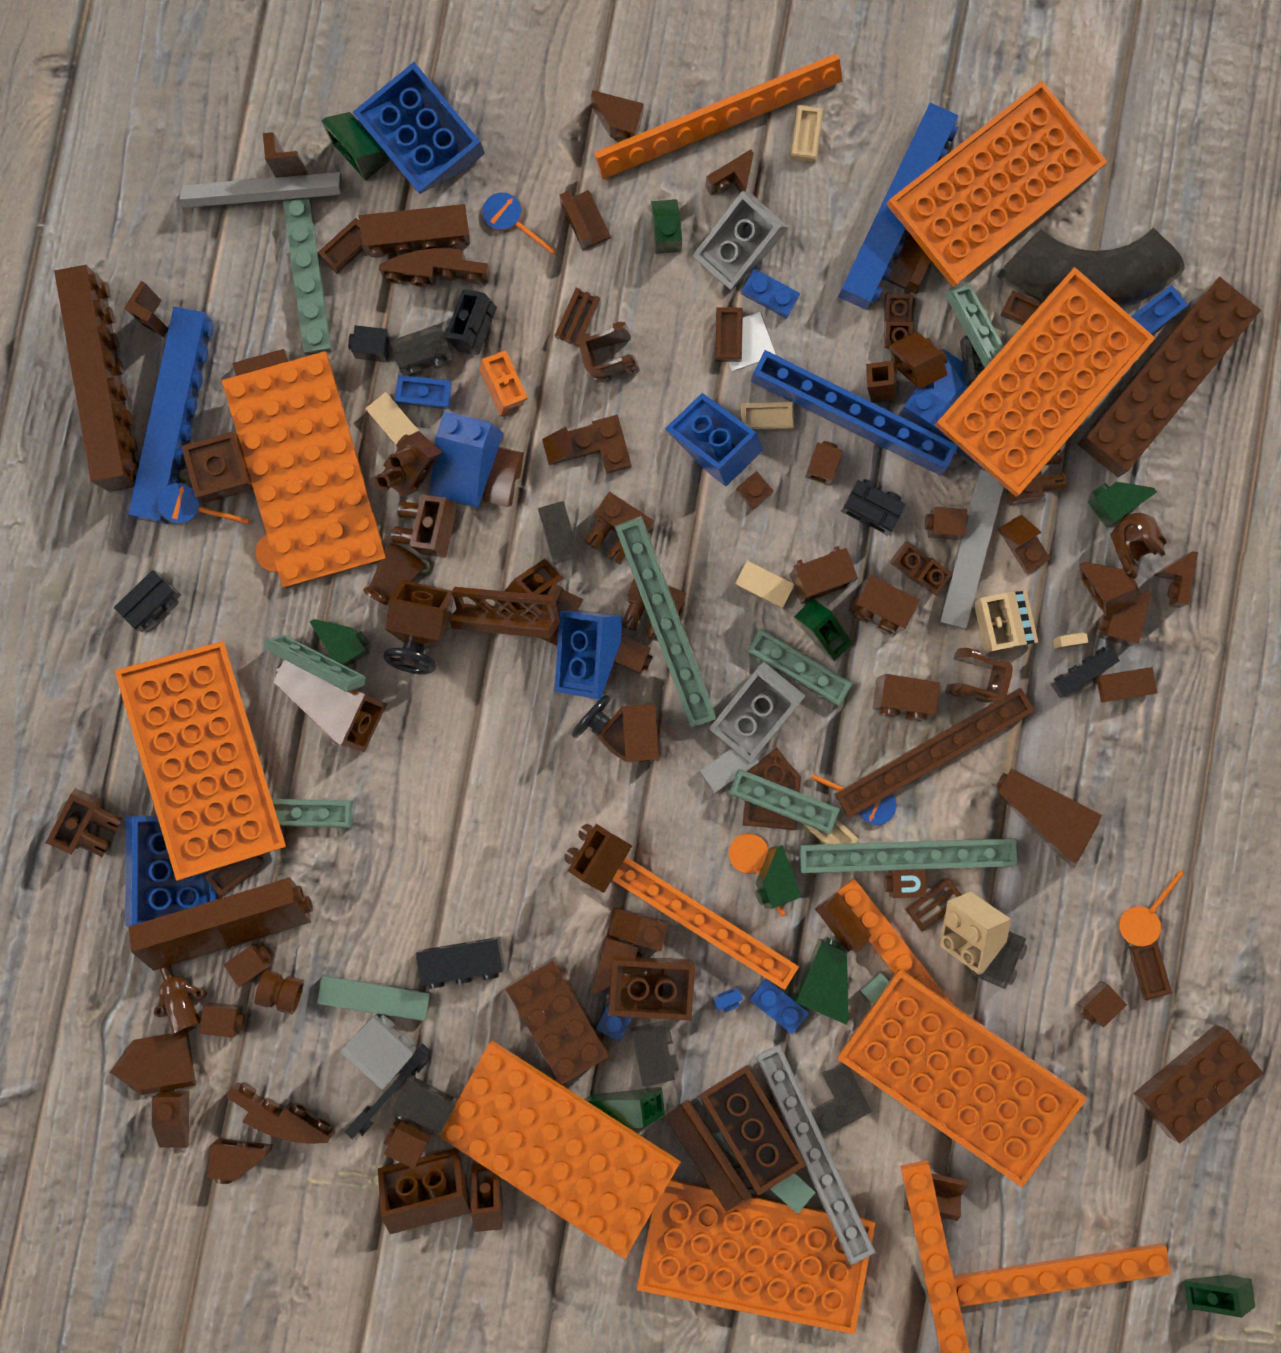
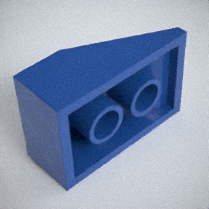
[665,393,763,486]
[430,411,504,508]
[555,610,622,699]

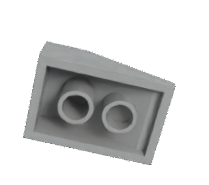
[693,191,789,290]
[709,662,805,763]
[340,1014,417,1090]

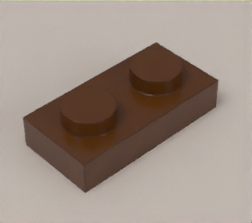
[592,414,632,474]

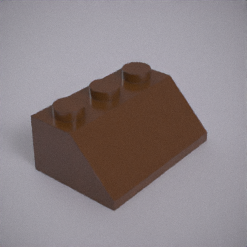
[378,1148,471,1234]

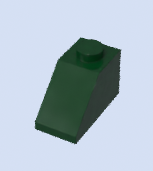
[651,199,682,254]
[1088,481,1157,527]
[794,599,853,661]
[310,619,370,667]
[755,845,802,909]
[1184,1275,1255,1318]

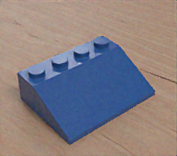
[353,62,485,194]
[899,348,985,470]
[125,816,216,927]

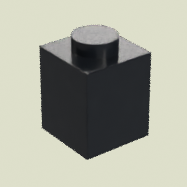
[348,325,391,362]

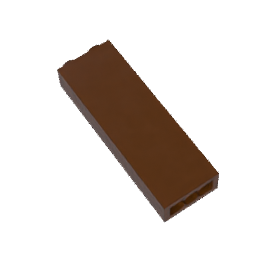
[129,877,313,971]

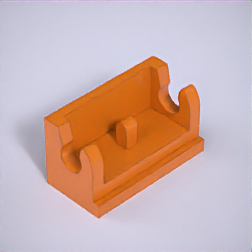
[479,350,528,417]

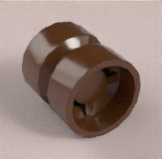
[254,970,304,1015]

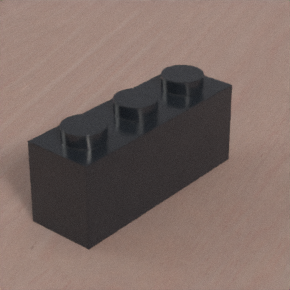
[416,937,505,989]

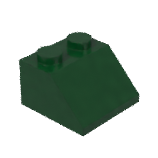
[321,112,389,181]

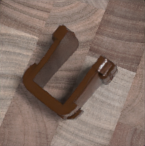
[579,321,640,382]
[945,648,1013,702]

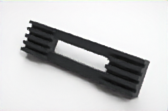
[344,1044,431,1139]

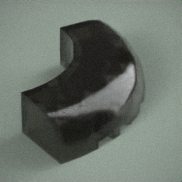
[997,228,1185,307]

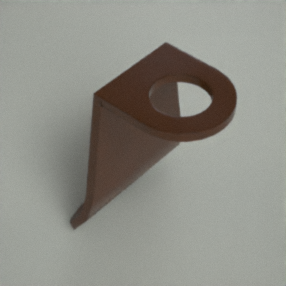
[363,543,425,605]

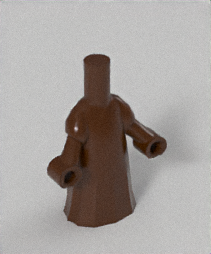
[154,966,207,1037]

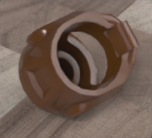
[1110,512,1167,579]

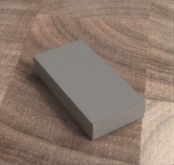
[700,743,759,793]

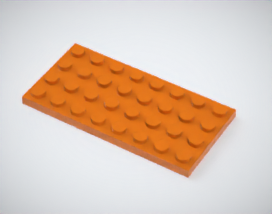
[886,80,1108,287]
[935,267,1155,497]
[222,351,386,588]
[114,641,286,881]
[837,968,1087,1188]
[438,1041,681,1259]
[637,1179,875,1335]

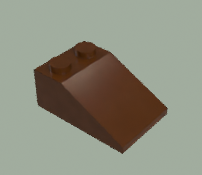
[608,958,696,1021]

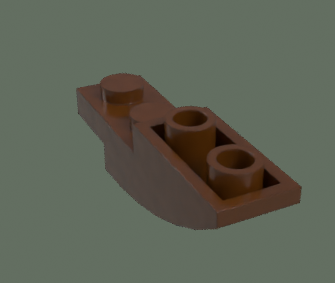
[379,248,490,287]
[225,1082,335,1144]

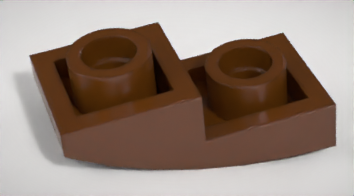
[884,294,913,349]
[484,447,524,507]
[890,542,952,595]
[1096,667,1157,703]

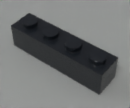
[1051,647,1120,698]

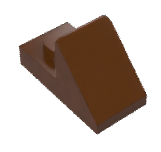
[705,149,754,195]
[542,425,600,465]
[998,515,1051,574]
[1154,551,1198,608]

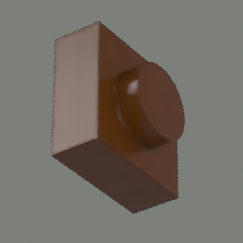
[736,471,774,509]

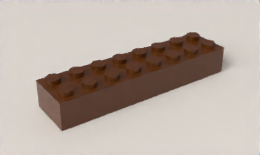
[54,265,139,492]
[1077,276,1261,477]

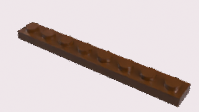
[834,688,1034,818]

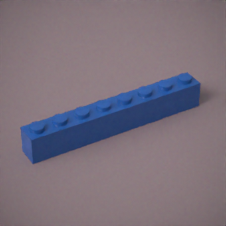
[838,102,959,310]
[128,306,214,525]
[750,350,958,475]

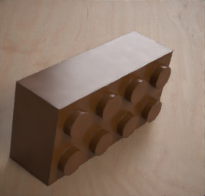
[505,957,609,1085]
[1133,1024,1263,1144]
[698,1065,806,1196]

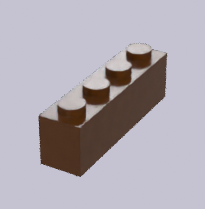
[358,204,470,258]

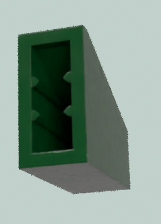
[793,937,849,1025]
[584,1087,665,1128]

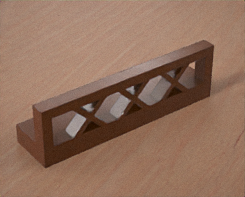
[449,587,560,639]
[664,1100,752,1212]

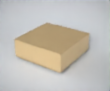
[1053,632,1088,649]

